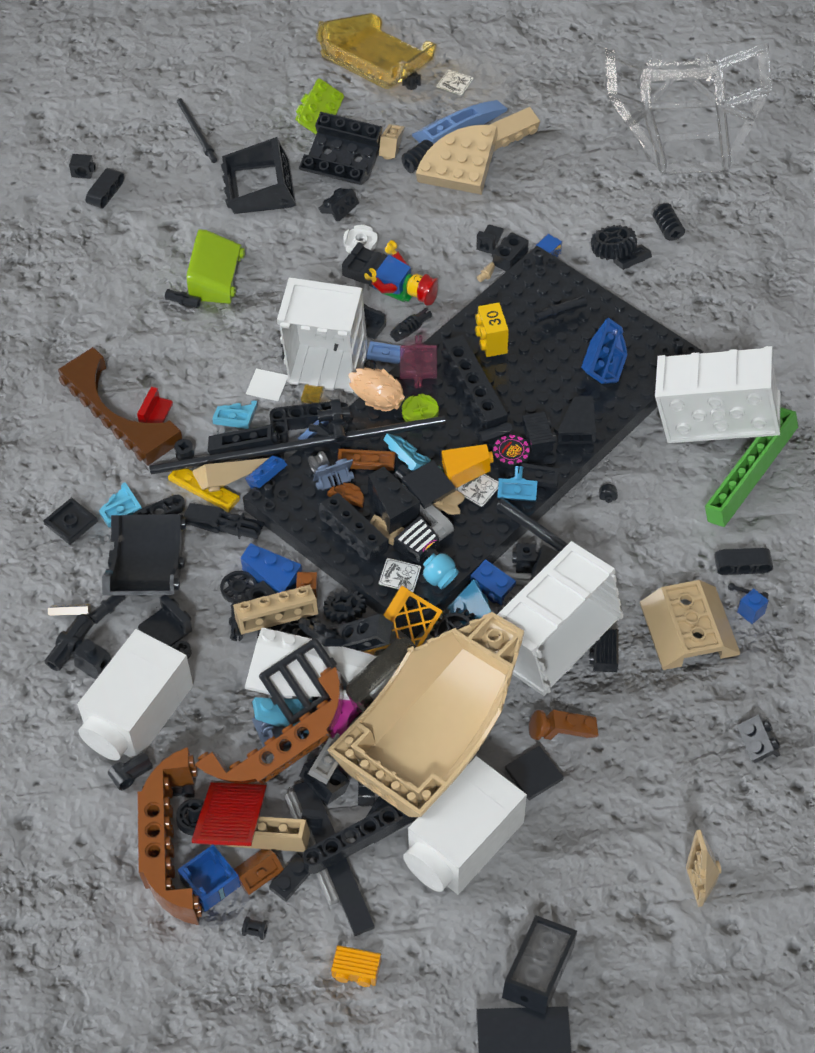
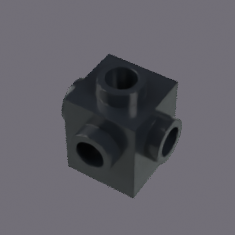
[512,543,539,573]

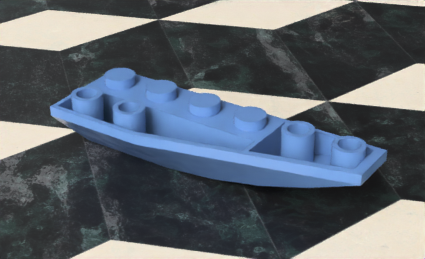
[412,100,507,144]

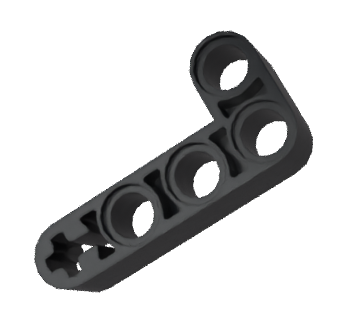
[269,401,332,443]

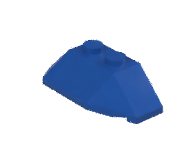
[581,318,627,384]

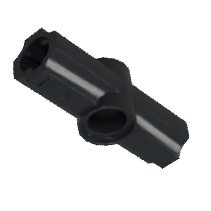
[44,614,93,671]

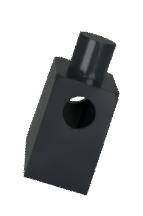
[73,639,112,680]

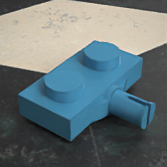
[497,466,537,501]

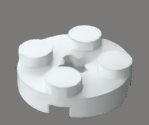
[343,225,378,253]

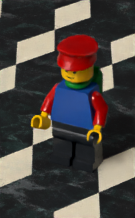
[342,240,438,306]

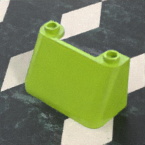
[187,229,245,304]

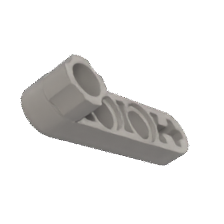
[402,483,454,541]

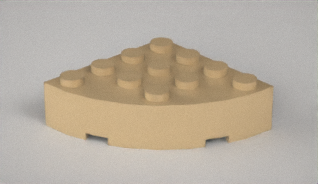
[416,125,498,195]

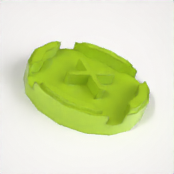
[402,394,439,422]

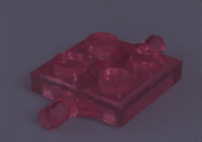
[400,335,437,388]

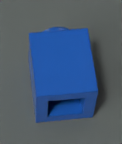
[536,234,562,258]
[737,588,769,624]

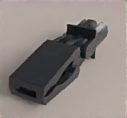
[183,503,264,540]

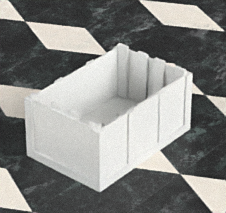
[277,277,368,393]
[655,346,781,443]
[497,541,623,696]

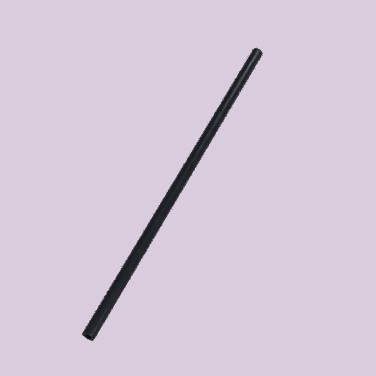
[149,416,446,475]

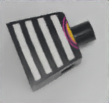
[393,516,440,564]

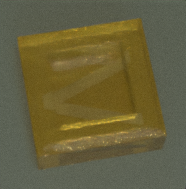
[301,385,323,404]

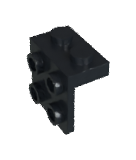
[138,595,192,647]

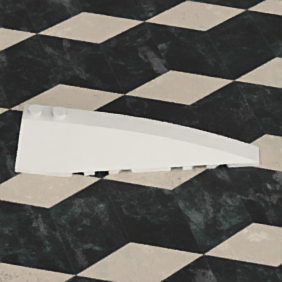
[245,628,400,701]

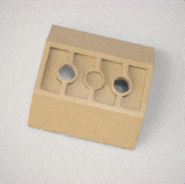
[640,580,740,670]

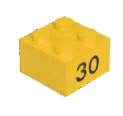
[475,303,508,357]

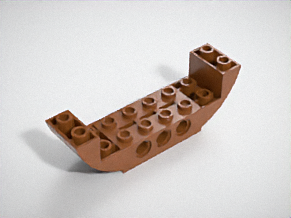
[195,667,343,785]
[137,747,202,925]

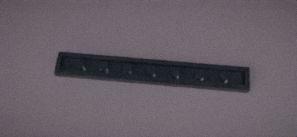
[293,781,375,937]

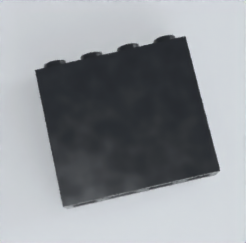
[476,1006,572,1053]

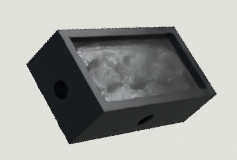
[502,915,577,1015]

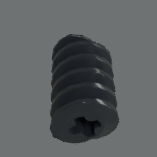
[401,139,434,173]
[653,203,685,241]

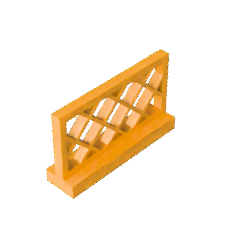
[364,586,442,661]

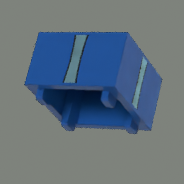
[178,845,241,912]

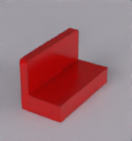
[137,387,173,423]

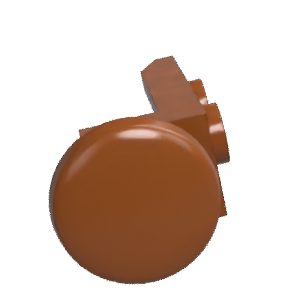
[529,710,599,740]

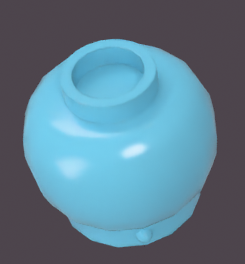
[423,554,459,590]

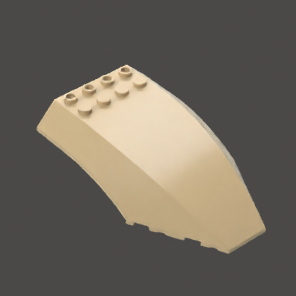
[328,612,524,817]

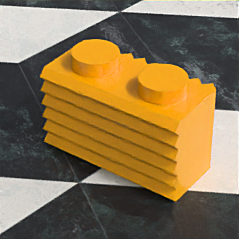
[331,945,381,987]

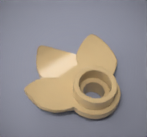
[432,491,465,515]

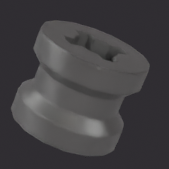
[308,451,330,474]

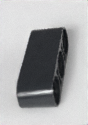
[85,168,124,209]
[714,548,773,575]

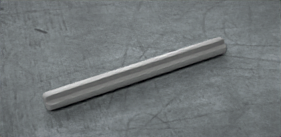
[285,791,339,905]

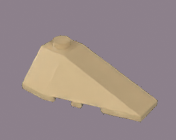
[193,458,269,492]

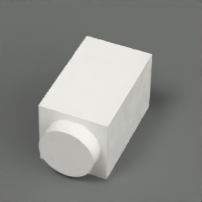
[77,629,193,760]
[403,756,527,895]

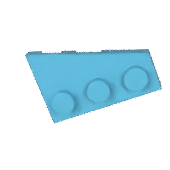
[383,434,444,471]
[252,697,312,734]

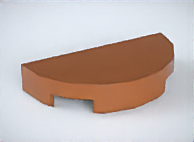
[327,483,364,508]

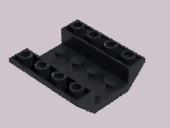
[299,112,382,185]

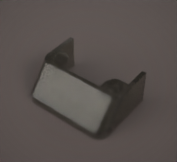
[346,637,416,716]

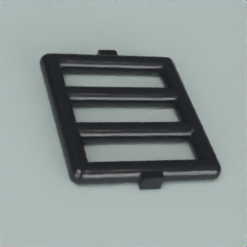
[259,638,349,725]

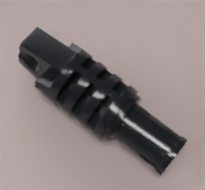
[390,308,432,342]

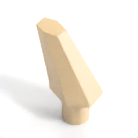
[477,262,495,282]

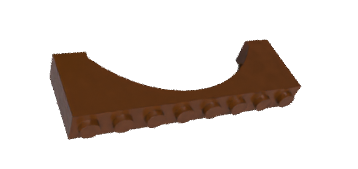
[58,347,182,466]

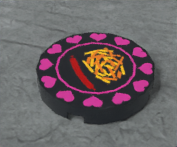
[493,435,530,468]

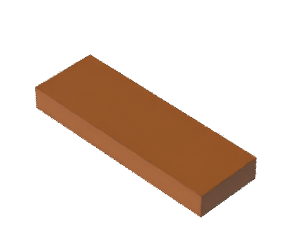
[337,449,396,471]

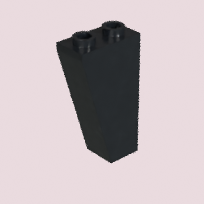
[207,424,286,462]

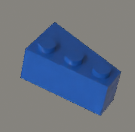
[241,543,302,593]

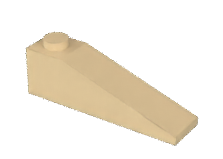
[686,830,721,907]

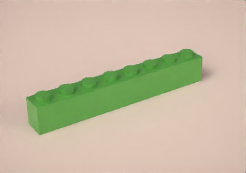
[705,407,798,527]

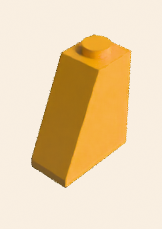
[442,444,493,488]

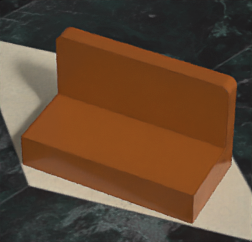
[234,849,284,895]

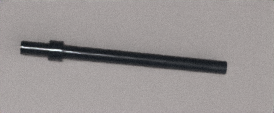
[177,98,217,163]

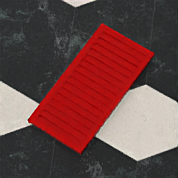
[192,782,267,846]

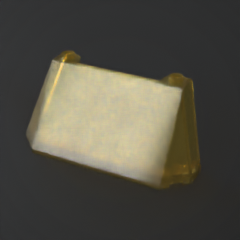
[316,13,437,89]

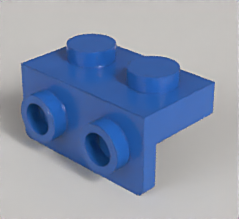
[245,456,287,489]
[470,559,516,606]

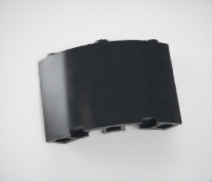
[102,514,186,596]

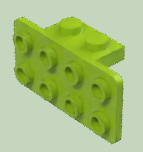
[294,78,344,134]

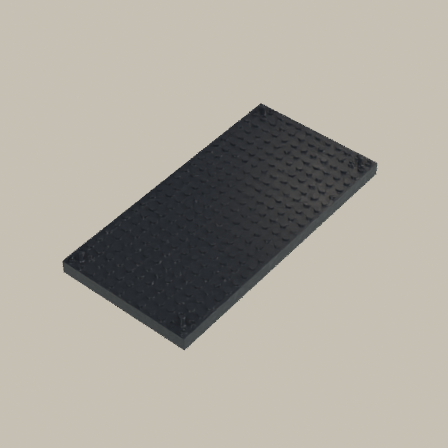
[243,246,704,639]

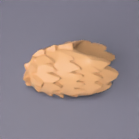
[349,367,405,411]

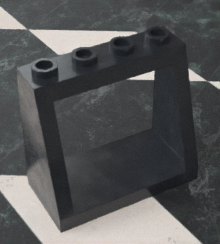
[221,137,296,214]

